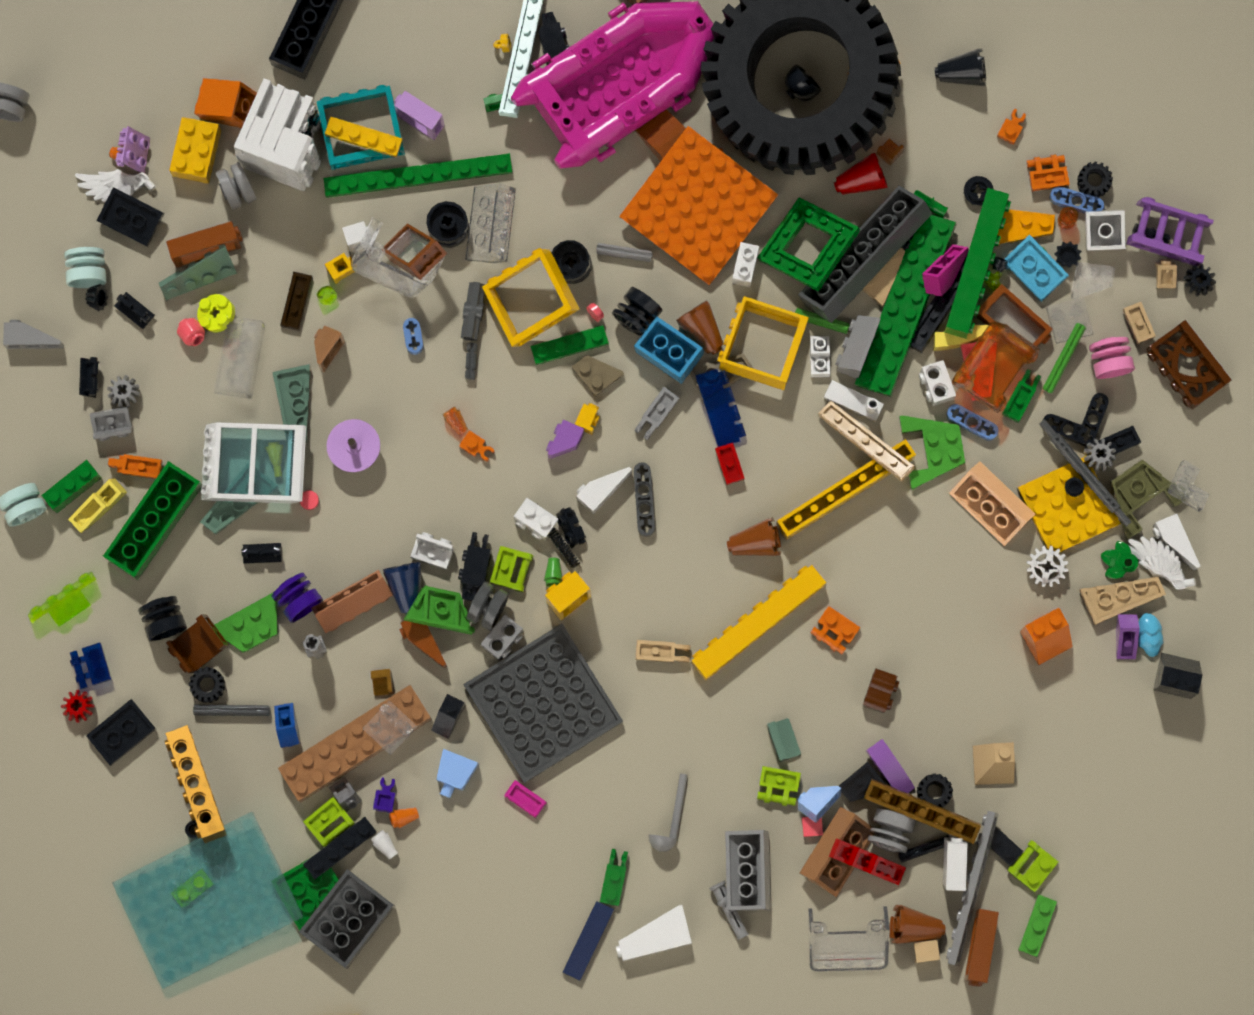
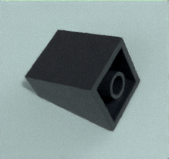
[1153,653,1203,699]

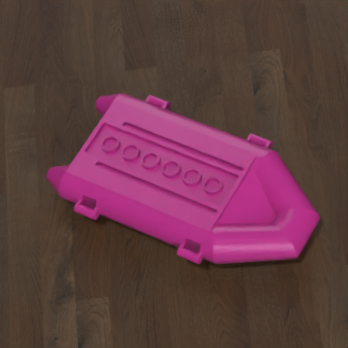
[511,1,714,169]

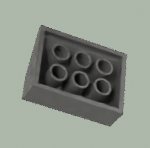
[299,869,395,969]

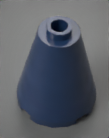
[383,562,421,615]

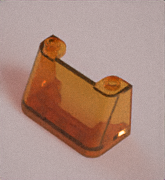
[952,321,1040,413]

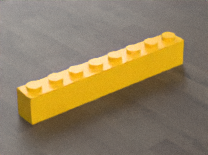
[776,439,916,540]
[691,565,827,680]

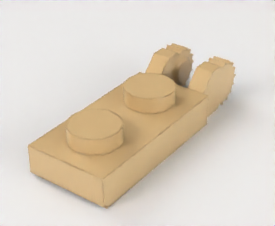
[635,640,691,663]

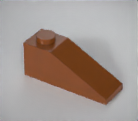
[399,621,447,668]

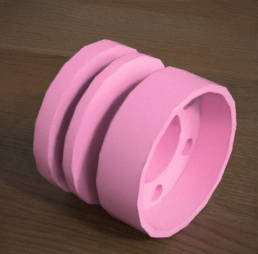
[1089,337,1135,379]

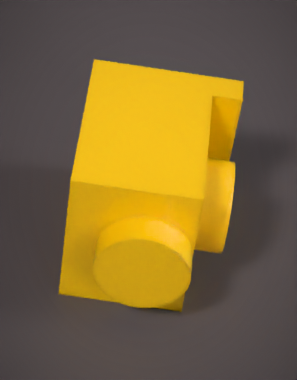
[325,253,356,284]
[575,403,600,435]

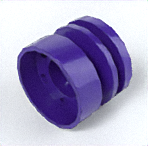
[271,573,323,623]

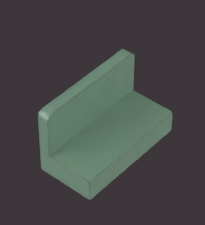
[767,718,801,762]

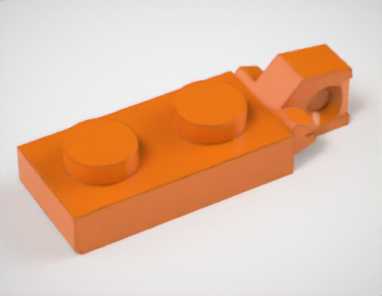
[108,454,163,479]

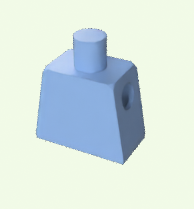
[436,749,479,798]

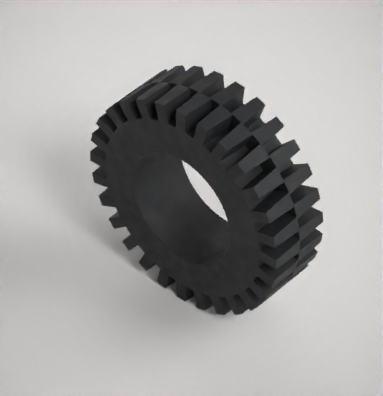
[701,0,901,176]

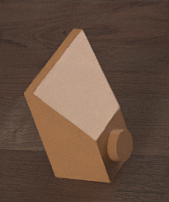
[314,326,345,372]

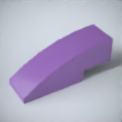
[866,739,915,793]

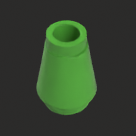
[544,558,562,587]

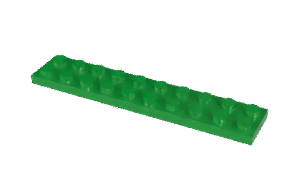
[855,215,957,397]

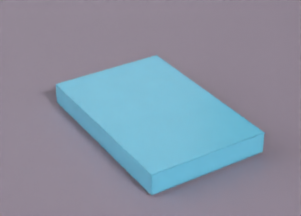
[1004,235,1069,302]

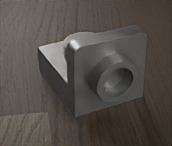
[329,777,362,812]

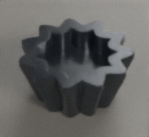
[1054,241,1082,268]
[85,284,108,311]

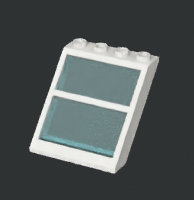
[201,422,306,503]

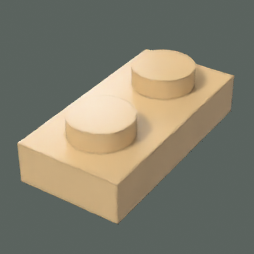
[1123,302,1156,344]

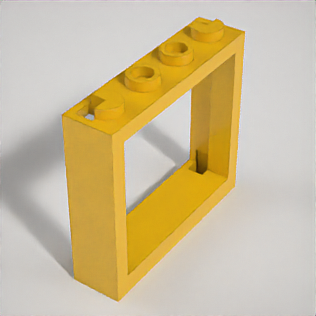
[482,248,580,347]
[717,296,809,390]

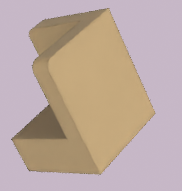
[914,940,940,963]

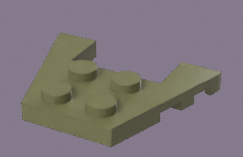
[1110,460,1189,539]

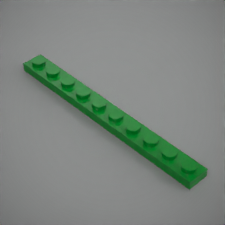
[323,153,512,198]

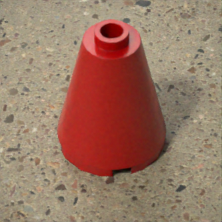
[833,152,888,195]

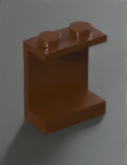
[166,614,229,673]

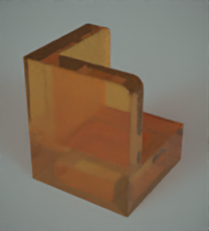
[876,138,904,166]

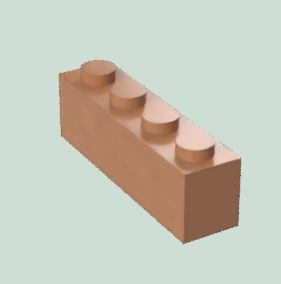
[311,570,393,633]

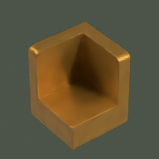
[370,669,393,696]

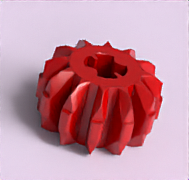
[61,690,95,723]

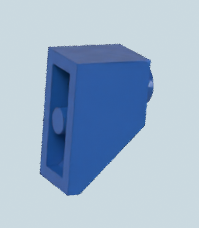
[274,703,300,748]

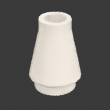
[371,830,398,859]

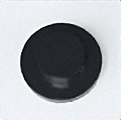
[991,257,1009,272]
[1064,477,1084,497]

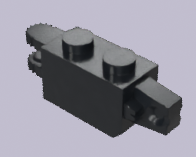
[539,12,569,65]
[458,532,492,601]

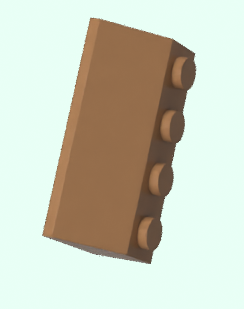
[800,807,875,897]

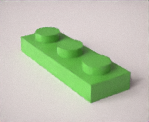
[1018,895,1057,957]

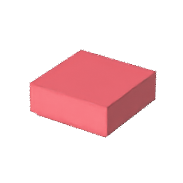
[802,817,823,837]

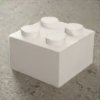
[1085,210,1126,251]

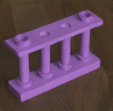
[1126,197,1214,266]

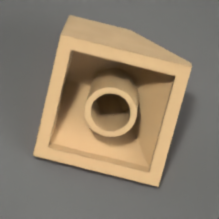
[972,742,1015,785]

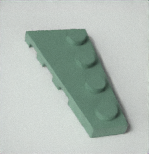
[159,244,237,300]
[272,364,310,444]
[200,463,279,535]

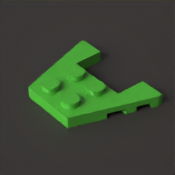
[899,415,965,490]

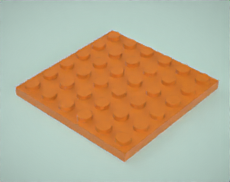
[619,126,778,286]

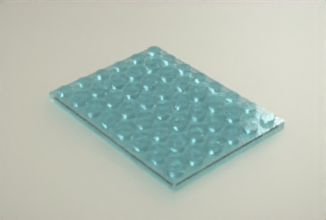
[112,812,304,989]

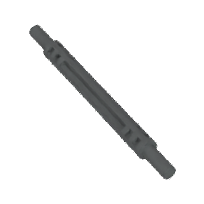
[1039,419,1132,527]

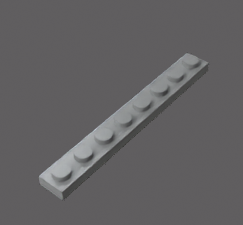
[946,811,999,966]

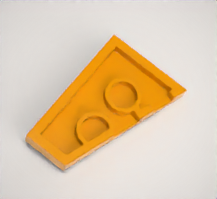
[998,209,1055,245]

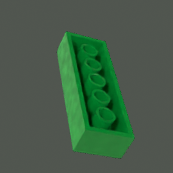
[103,461,202,580]

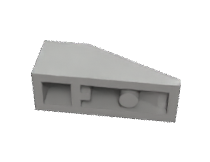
[3,320,64,349]

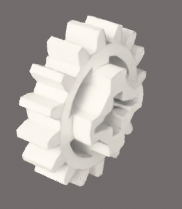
[1027,545,1068,587]

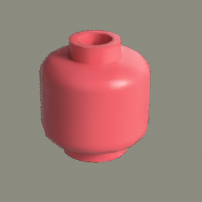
[177,318,205,346]

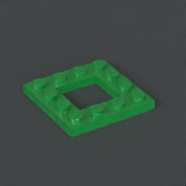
[757,197,860,291]

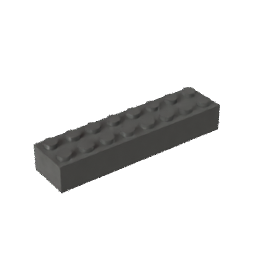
[798,186,932,323]

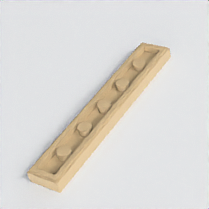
[818,401,915,482]

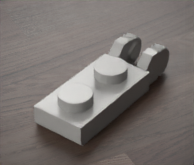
[634,387,680,440]

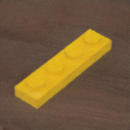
[325,116,403,158]

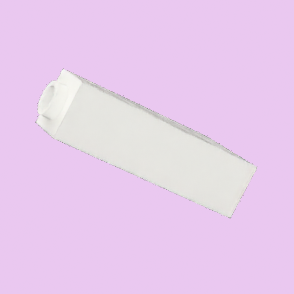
[616,905,692,961]

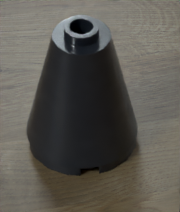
[935,48,986,86]

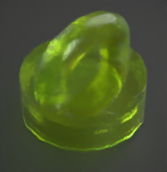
[985,271,1002,290]
[316,286,337,305]

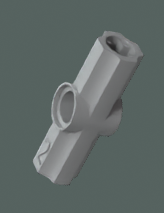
[303,634,327,659]

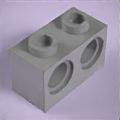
[481,615,524,661]

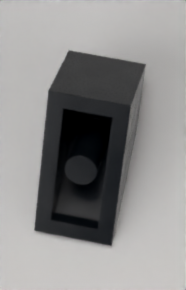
[431,694,466,739]

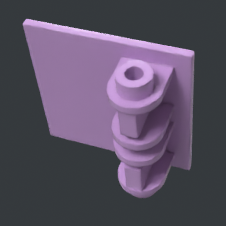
[115,126,150,173]

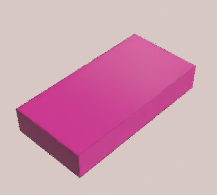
[504,780,547,818]

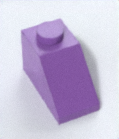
[1116,614,1140,659]

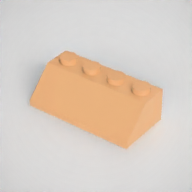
[949,461,1035,546]

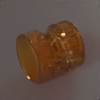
[1057,207,1078,230]

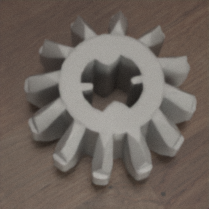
[107,375,140,408]
[1083,439,1116,471]

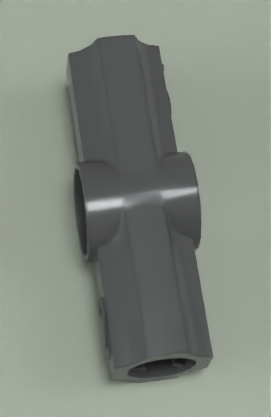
[461,282,485,341]

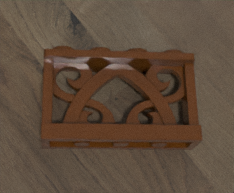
[1146,320,1232,410]

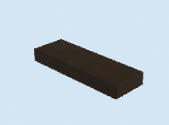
[280,272,312,331]

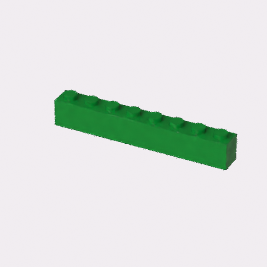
[944,188,1011,339]

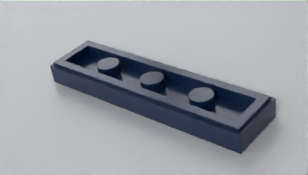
[563,901,614,981]

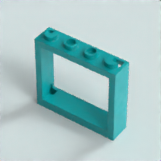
[316,85,405,170]

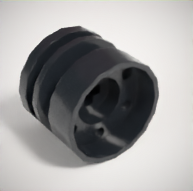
[551,240,592,284]
[611,287,663,336]
[138,596,187,641]

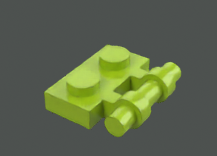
[757,766,801,806]

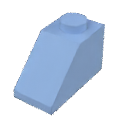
[798,786,841,823]

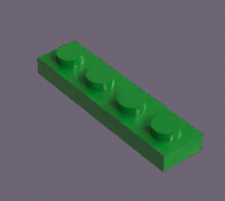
[530,325,609,365]

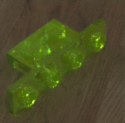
[28,571,96,627]

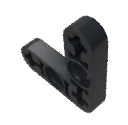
[1042,393,1109,446]

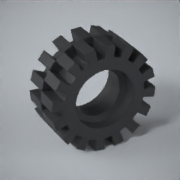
[1077,161,1113,198]
[189,667,225,703]
[917,773,953,808]

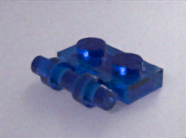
[70,643,112,690]

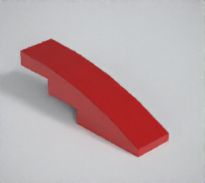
[829,838,906,885]

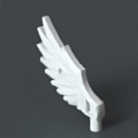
[75,169,156,202]
[1128,536,1196,590]

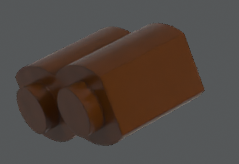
[862,668,900,713]

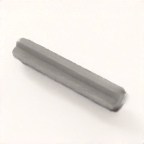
[596,243,652,262]

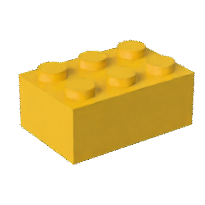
[169,117,222,184]
[545,571,591,621]

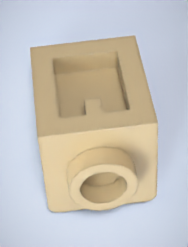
[1155,259,1177,288]

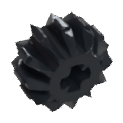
[1183,264,1216,297]

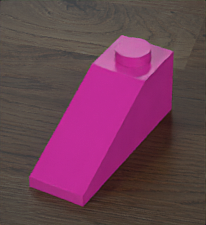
[922,244,969,296]

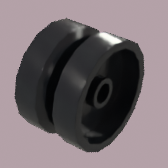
[426,201,469,248]

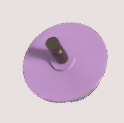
[327,419,380,472]

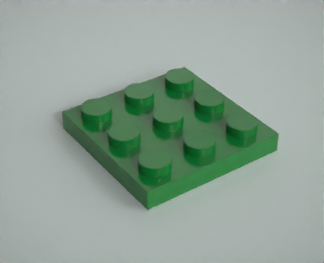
[271,858,339,931]

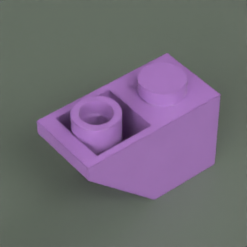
[546,420,585,459]

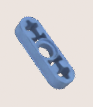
[1050,187,1104,213]
[947,404,999,441]

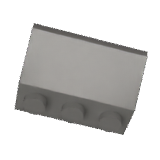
[835,315,880,379]

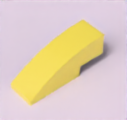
[933,325,992,351]
[68,478,127,533]

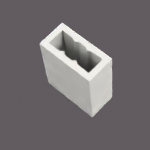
[943,834,967,891]

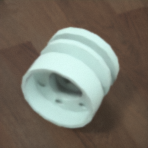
[64,247,107,288]

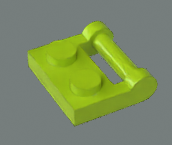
[490,546,534,592]
[303,797,355,847]
[1007,840,1059,893]

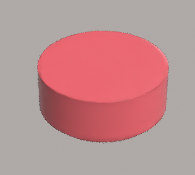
[586,303,604,322]
[300,490,319,510]

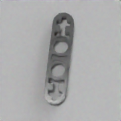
[634,462,655,537]

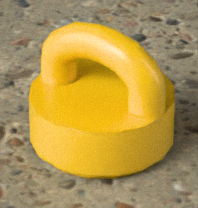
[493,33,512,53]

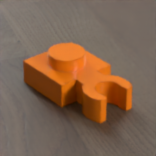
[997,109,1026,145]
[459,430,495,462]

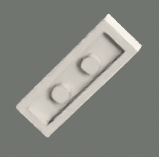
[824,380,884,422]

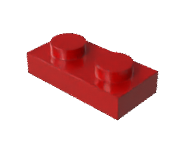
[715,443,745,485]

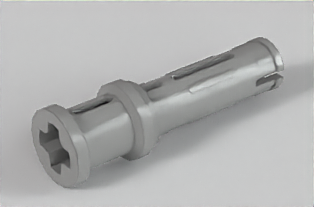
[709,880,749,940]

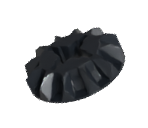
[963,176,994,206]

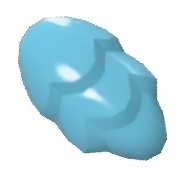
[1138,613,1164,657]

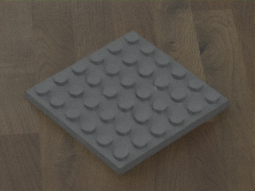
[463,624,623,783]

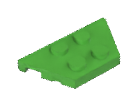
[404,586,475,635]
[214,593,278,653]

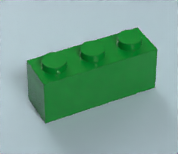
[41,459,102,514]

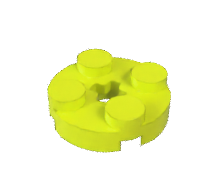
[197,294,235,333]

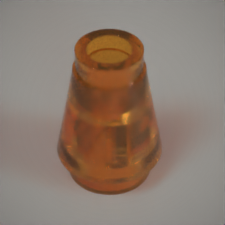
[442,406,468,435]

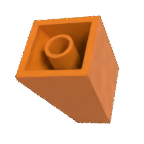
[194,78,257,128]
[1020,608,1073,665]

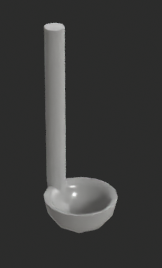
[649,774,687,852]

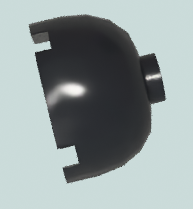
[785,64,821,101]

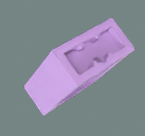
[394,91,445,140]

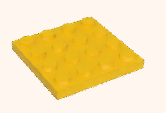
[1017,455,1121,556]

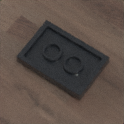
[96,187,165,247]
[86,699,156,766]

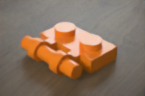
[1026,154,1070,192]
[810,606,861,654]

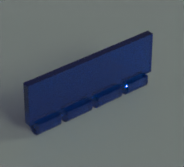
[695,369,746,447]

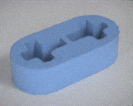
[403,318,423,355]

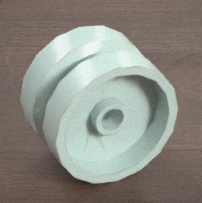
[0,483,47,527]

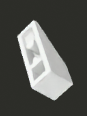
[576,467,632,514]
[1152,514,1200,570]

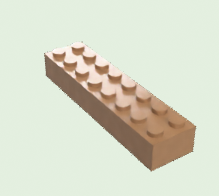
[278,685,432,803]

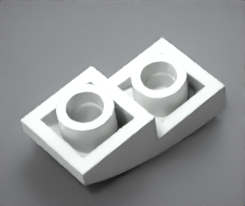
[810,336,830,377]

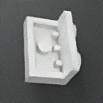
[514,498,559,541]
[410,532,455,570]

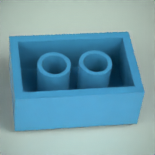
[634,316,704,384]

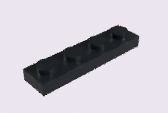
[303,817,377,880]

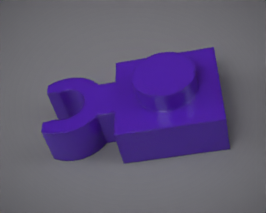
[373,777,396,813]

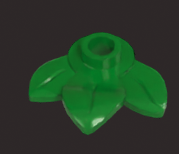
[1101,541,1139,579]

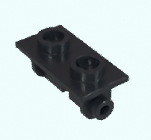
[114,292,155,329]
[79,357,99,398]
[556,507,586,549]
[241,543,282,564]

